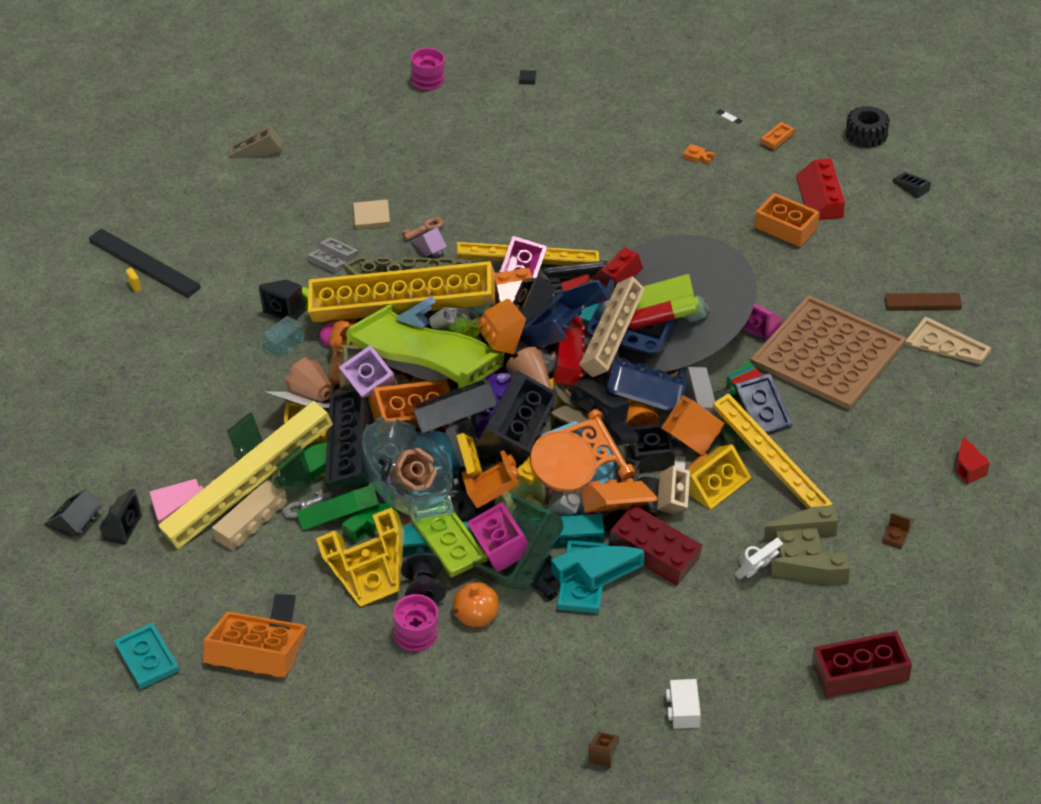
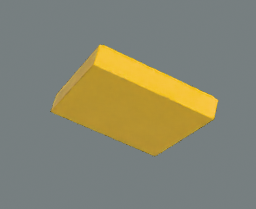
[457,433,483,477]

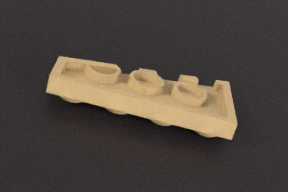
[905,316,991,365]

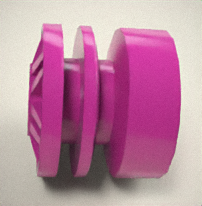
[411,48,445,90]
[393,594,438,652]

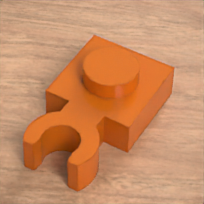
[683,144,715,165]

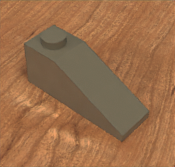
[229,126,282,158]

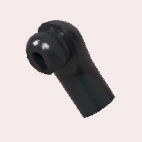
[376,455,392,483]

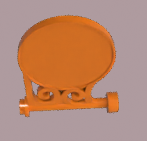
[530,409,636,492]

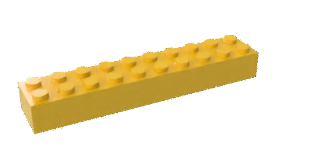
[308,261,495,322]

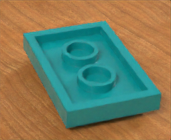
[114,623,180,690]

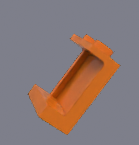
[661,395,725,456]
[462,450,520,508]

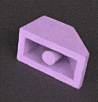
[411,228,447,257]

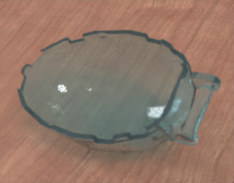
[362,417,454,522]

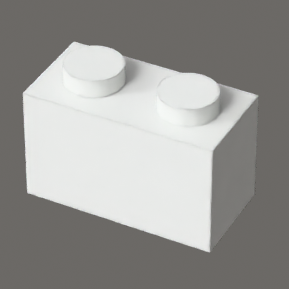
[666,679,701,729]

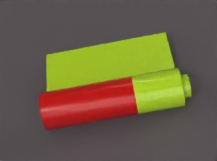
[629,274,701,331]

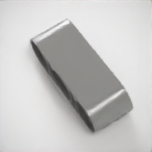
[429,307,480,332]

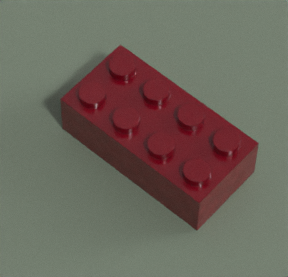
[608,504,702,586]
[812,631,912,697]

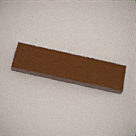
[885,293,962,311]

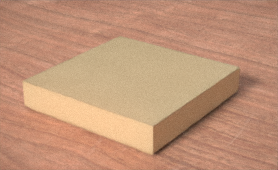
[353,199,390,230]

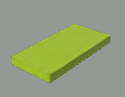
[412,502,487,577]

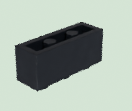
[570,378,630,425]

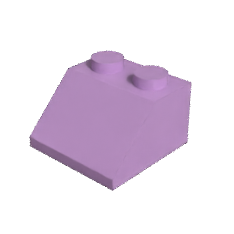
[339,345,396,398]

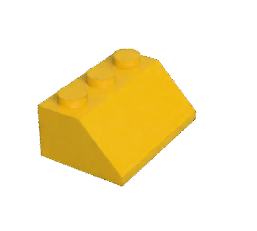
[689,444,752,510]

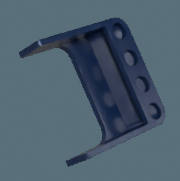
[587,279,678,355]
[519,280,610,349]
[605,354,687,412]

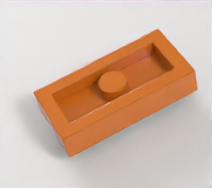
[760,122,795,150]

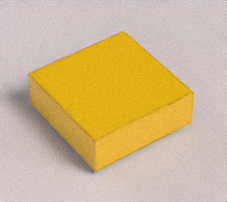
[126,267,141,292]

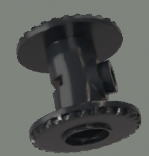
[401,552,446,605]

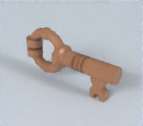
[402,217,445,241]

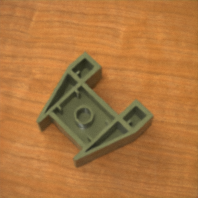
[764,505,850,585]

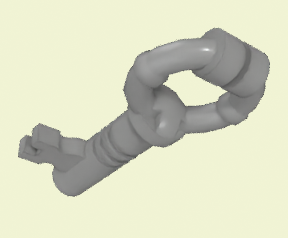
[282,489,333,518]

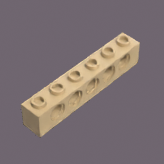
[580,276,645,377]

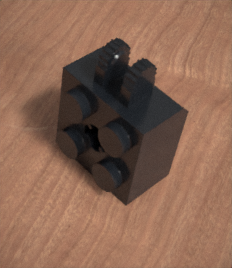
[629,423,688,472]

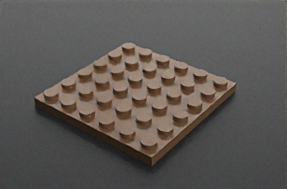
[750,295,906,410]

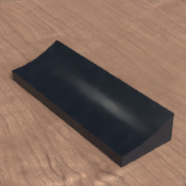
[325,388,373,489]

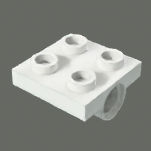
[735,537,783,580]

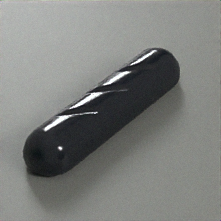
[539,260,608,280]

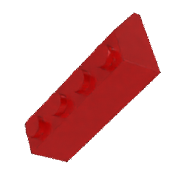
[796,158,845,220]

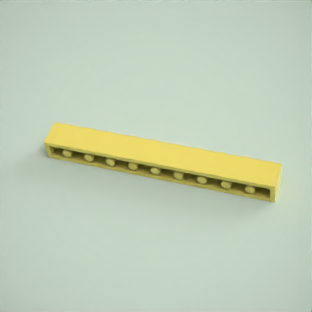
[158,401,333,550]

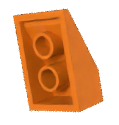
[495,268,533,303]

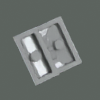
[307,237,358,274]

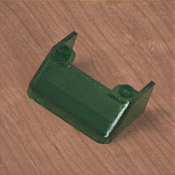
[227,412,313,490]

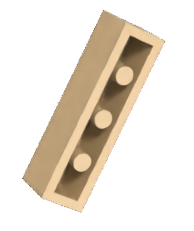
[212,479,287,551]

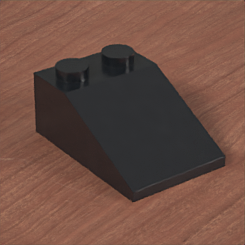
[513,277,556,324]

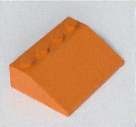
[203,611,307,677]

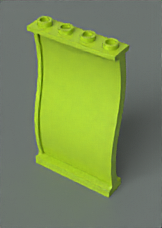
[346,305,505,388]

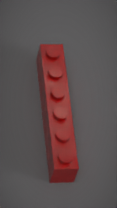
[554,317,585,386]

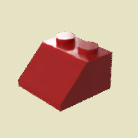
[593,247,643,289]

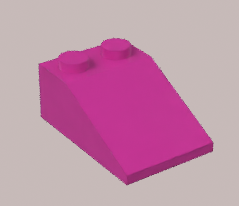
[467,502,533,573]

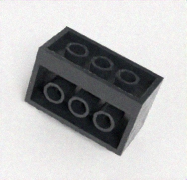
[475,370,558,469]

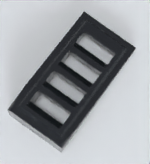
[892,172,931,199]

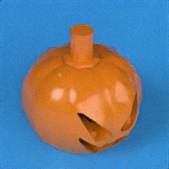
[453,582,499,627]

